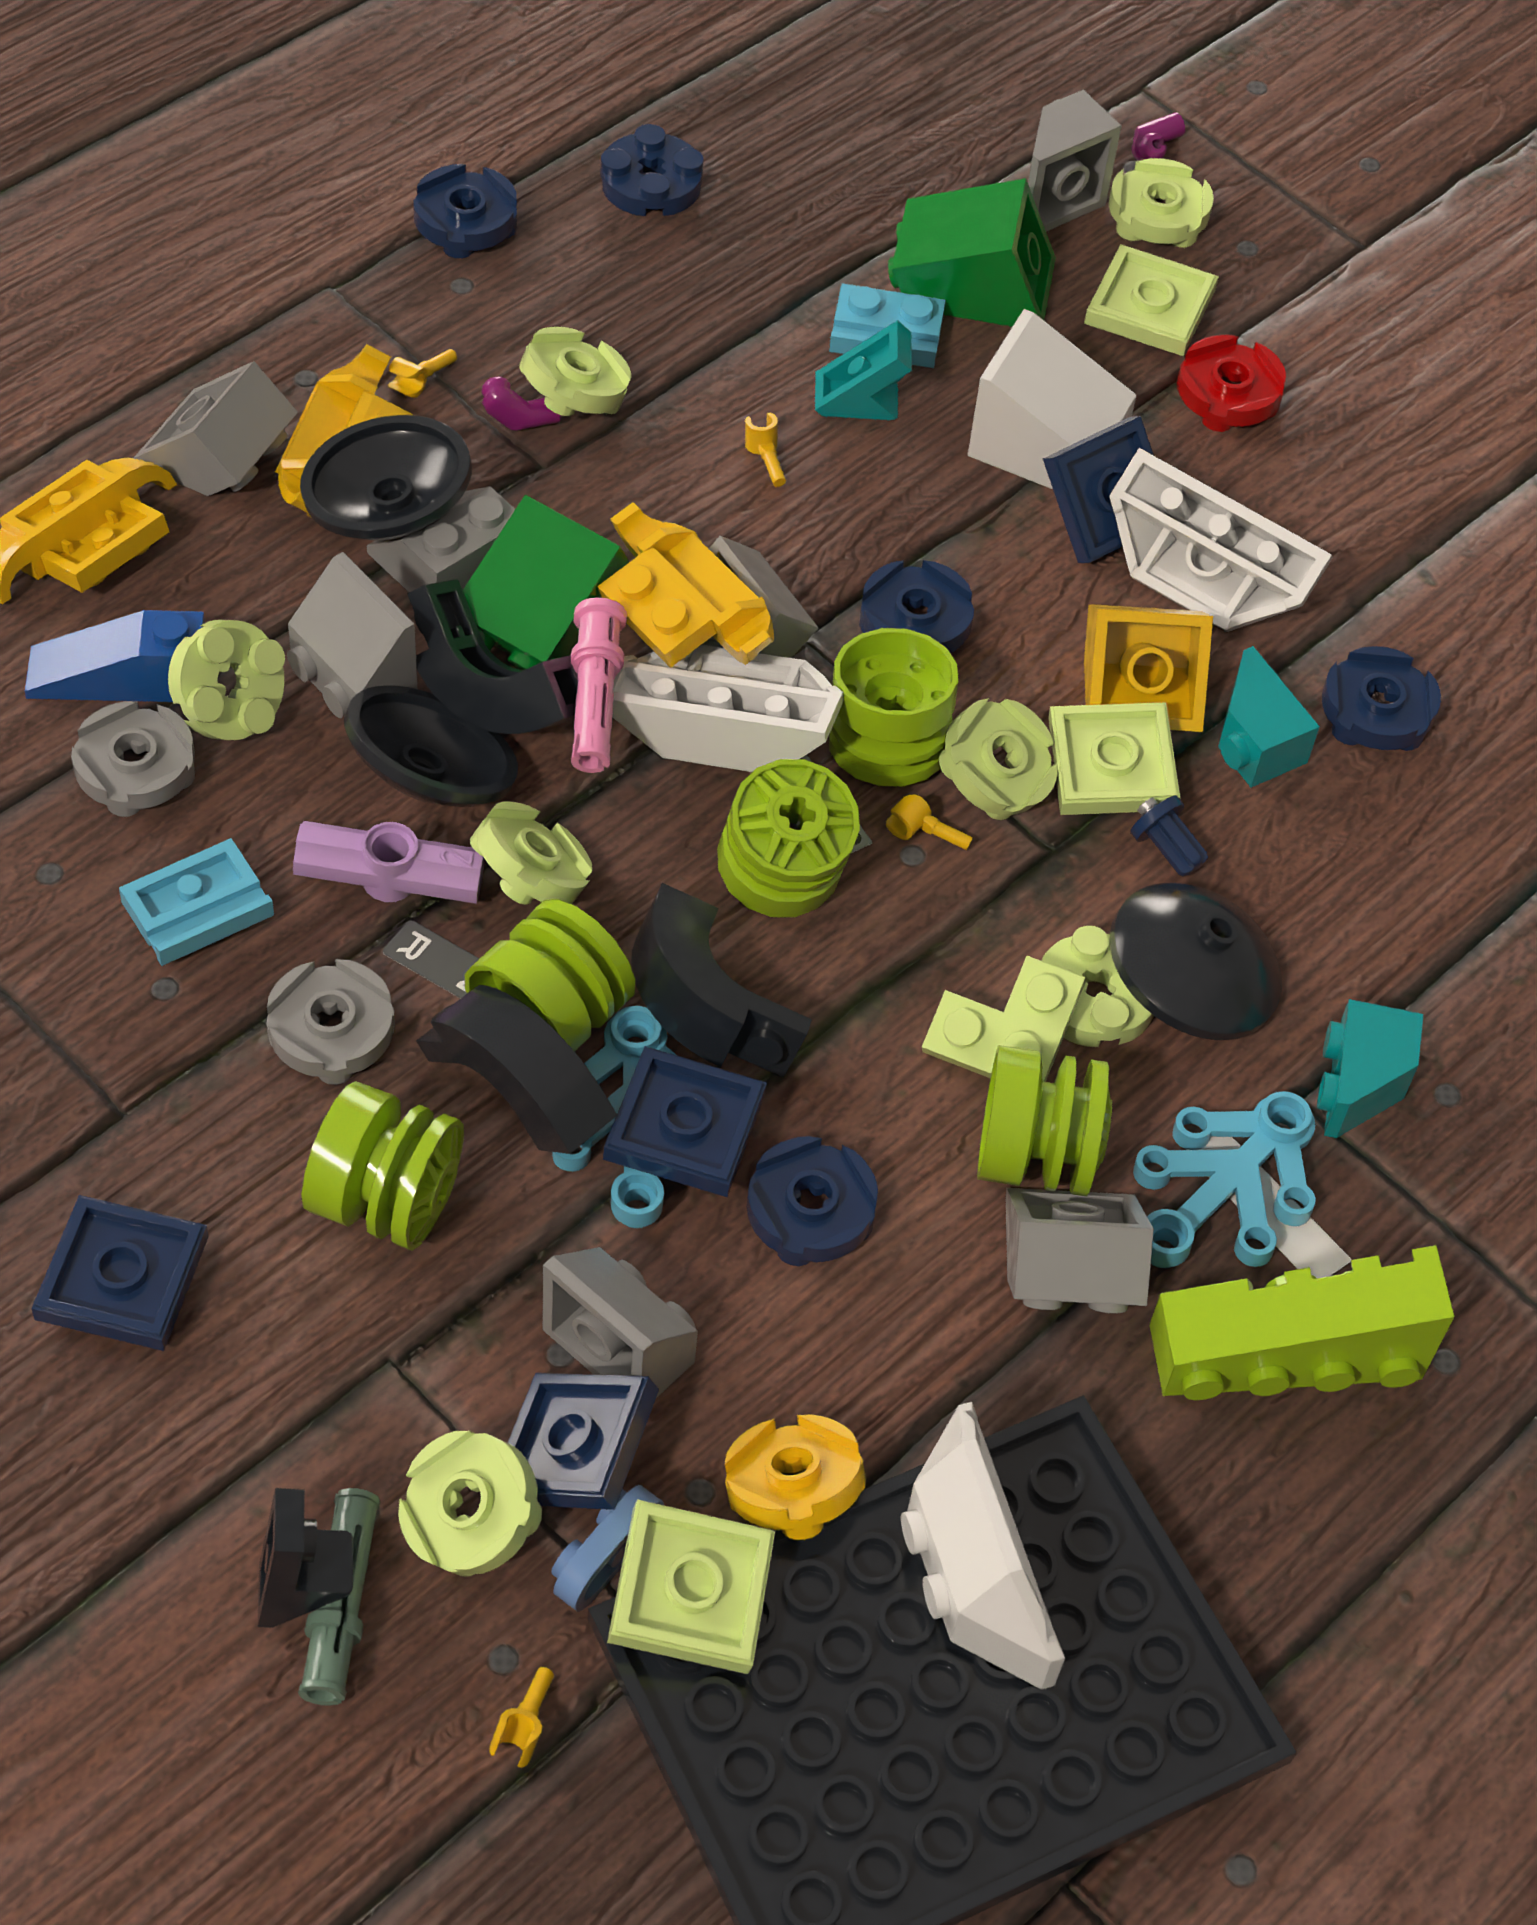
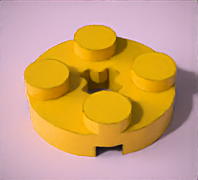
[725,1415,866,1540]

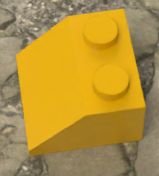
[1084,604,1213,732]

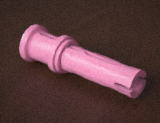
[571,597,627,773]

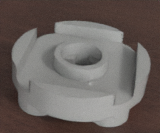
[71,701,195,817]
[266,959,395,1085]

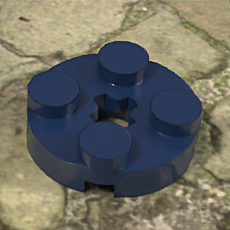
[600,124,704,216]
[414,164,517,258]
[859,560,974,654]
[1322,646,1441,751]
[746,1136,878,1266]

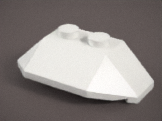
[1110,448,1333,632]
[612,645,844,772]
[901,1402,1065,1689]

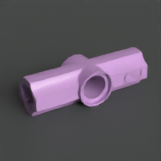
[293,821,485,904]

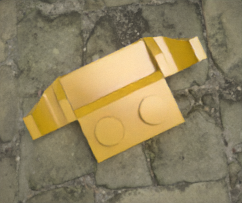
[275,344,415,519]
[0,458,177,605]
[597,502,774,668]

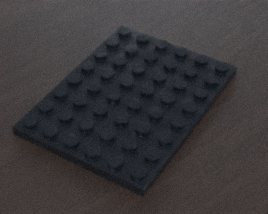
[588,1395,1297,1925]

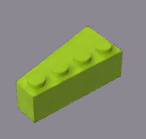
[1149,1245,1454,1400]

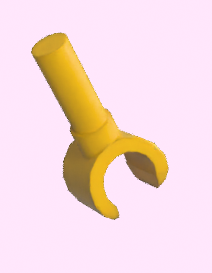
[388,349,457,398]
[745,413,786,487]
[886,794,973,850]
[489,1667,554,1768]

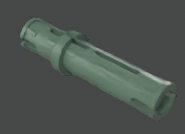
[298,1488,380,1706]

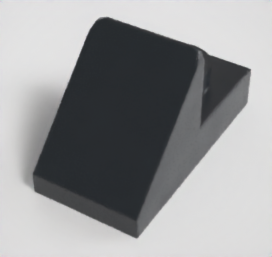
[258,1488,353,1628]

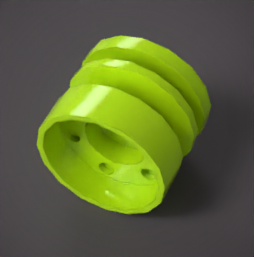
[829,628,958,786]
[717,759,860,917]
[464,899,635,1052]
[977,1045,1112,1197]
[302,1081,464,1251]

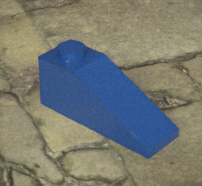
[25,610,205,702]

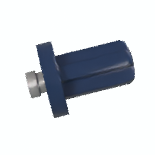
[1130,795,1208,877]

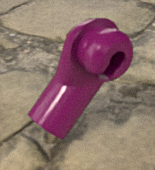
[1132,112,1185,161]
[481,376,560,431]

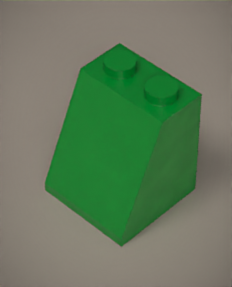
[888,178,1056,327]
[463,494,629,671]

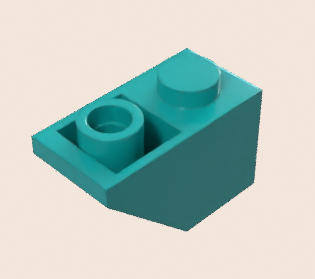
[1317,999,1423,1138]

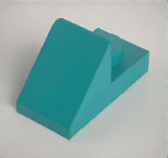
[815,320,912,420]

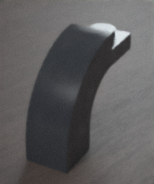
[407,579,578,734]
[631,883,812,1078]
[416,985,618,1154]

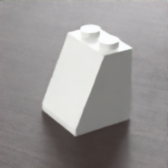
[967,309,1136,489]

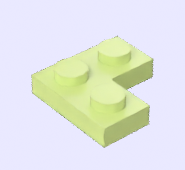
[922,956,1085,1082]

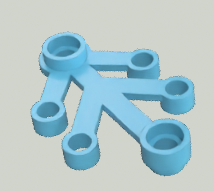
[552,1006,677,1228]
[1133,1091,1316,1268]

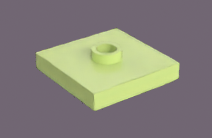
[1084,244,1219,356]
[1048,702,1180,815]
[607,1499,775,1674]

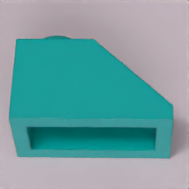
[1218,646,1320,788]

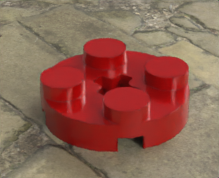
[1176,335,1286,432]

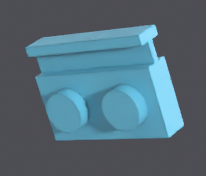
[829,283,945,368]
[119,838,274,966]

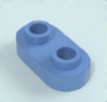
[551,1485,664,1612]

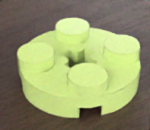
[1109,158,1213,247]
[519,327,631,416]
[168,620,285,740]
[939,698,1058,820]
[470,801,592,905]
[1041,926,1154,1047]
[398,1431,542,1576]

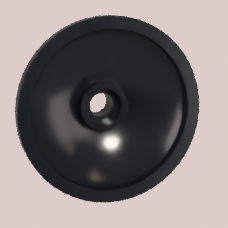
[300,415,472,540]
[344,685,518,807]
[1109,883,1282,1040]

